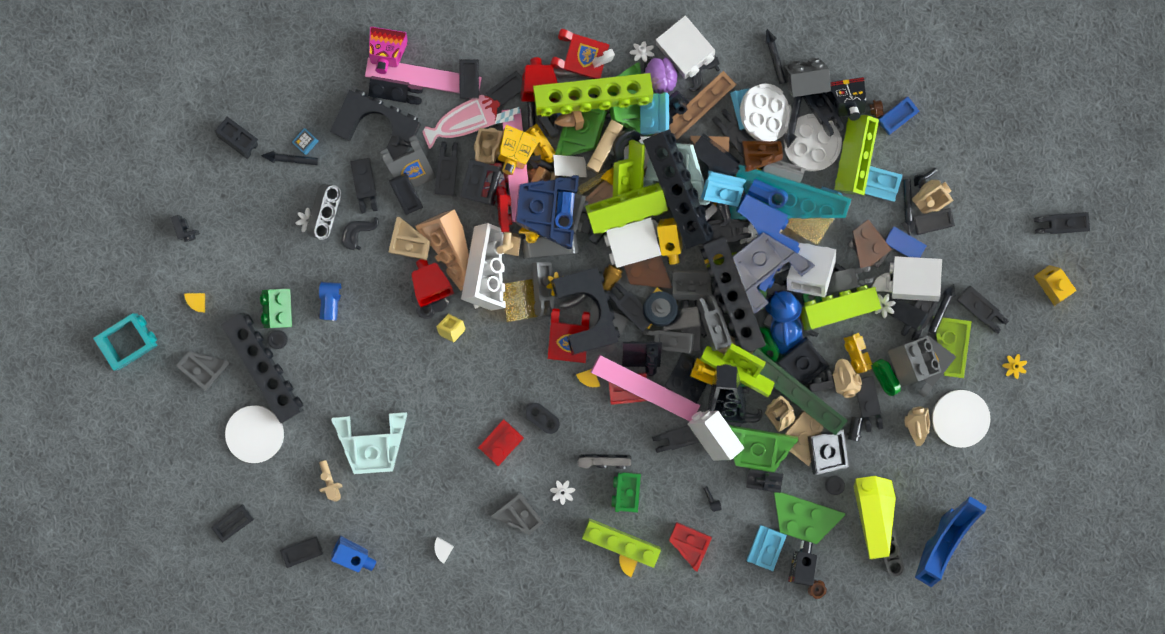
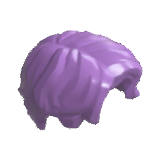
[644,58,678,94]

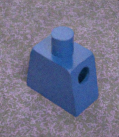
[331,535,376,572]

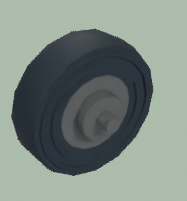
[643,291,678,326]

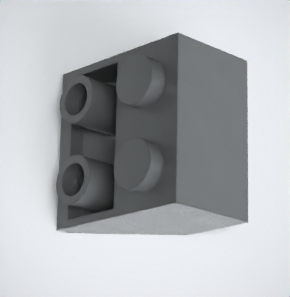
[784,58,831,97]
[888,336,942,387]

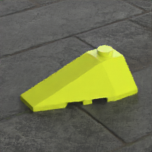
[854,476,896,559]

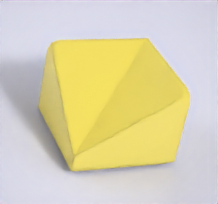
[436,314,465,342]

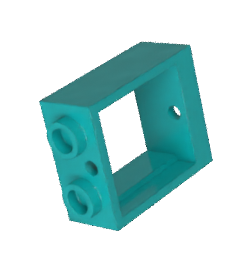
[93,313,158,371]

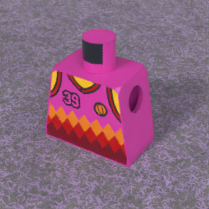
[369,26,408,74]

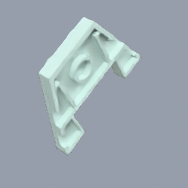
[643,143,710,205]
[332,412,407,474]

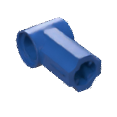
[748,179,788,209]
[555,192,575,230]
[319,282,341,320]

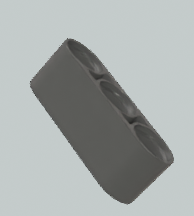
[307,184,341,240]
[522,234,578,259]
[881,527,904,577]

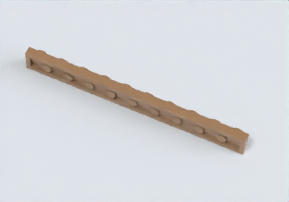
[585,71,736,205]

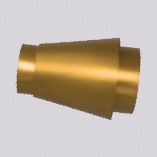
[602,264,623,291]

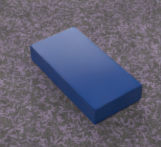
[878,97,920,135]
[885,226,927,258]

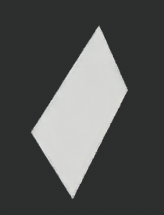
[553,155,587,177]

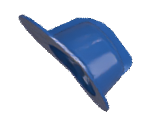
[765,291,802,323]
[771,317,803,354]

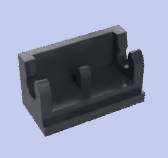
[215,116,258,159]

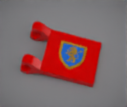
[550,29,610,79]
[548,308,591,363]

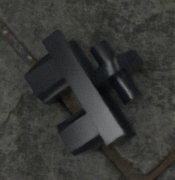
[669,90,689,125]
[746,468,784,493]

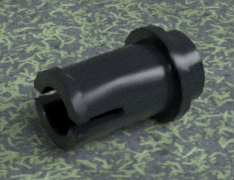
[846,416,864,441]

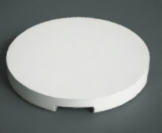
[740,84,792,141]
[784,114,842,171]
[931,390,990,447]
[225,405,284,463]

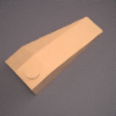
[415,209,469,291]

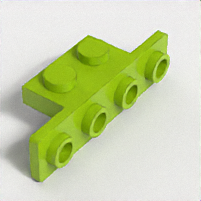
[613,140,645,197]
[700,344,775,397]

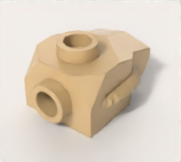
[474,128,503,164]
[912,180,954,214]
[833,359,862,398]
[765,396,795,432]
[905,407,930,446]

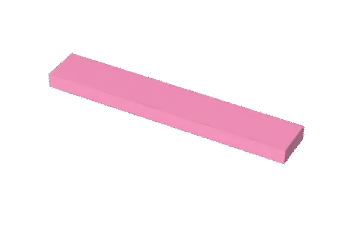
[365,58,482,94]
[501,109,528,222]
[591,355,700,421]

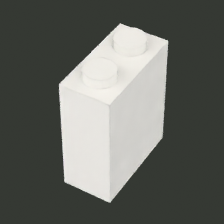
[656,15,715,79]
[604,218,661,268]
[787,243,836,297]
[888,256,942,301]
[688,410,744,461]

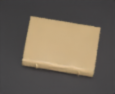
[587,120,623,175]

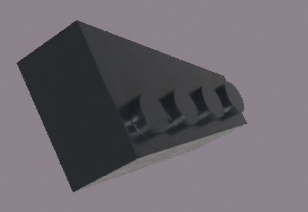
[708,364,746,423]

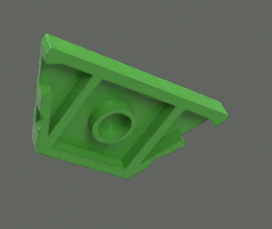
[608,63,652,136]
[555,96,607,156]
[728,425,798,472]
[774,492,845,544]

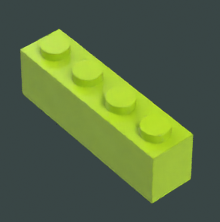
[834,115,879,195]
[585,183,668,234]
[800,285,881,330]
[582,518,661,568]

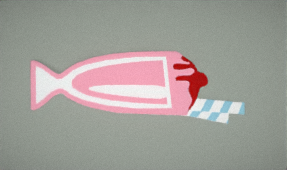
[422,95,520,149]

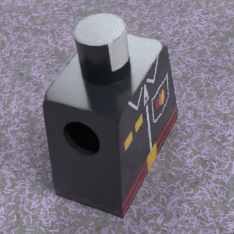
[827,77,866,121]
[788,541,817,586]

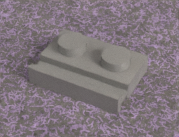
[763,161,806,183]

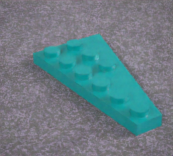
[722,164,852,220]

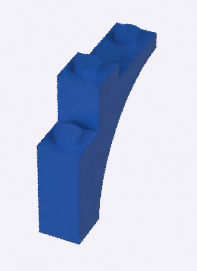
[736,193,800,292]
[915,497,987,587]

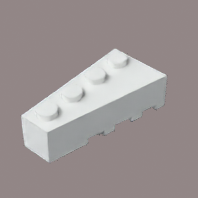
[461,223,506,311]

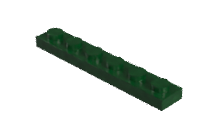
[752,349,848,436]

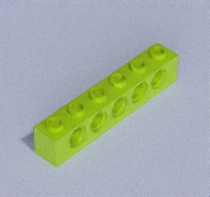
[533,73,654,116]

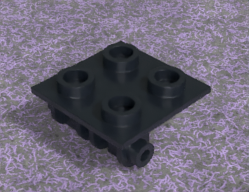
[622,341,662,376]
[665,352,707,404]

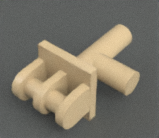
[496,231,521,256]
[319,460,342,501]

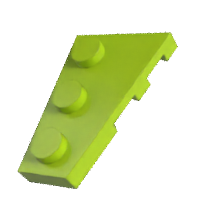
[932,316,972,378]

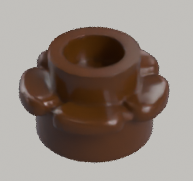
[870,99,884,118]
[808,580,827,599]

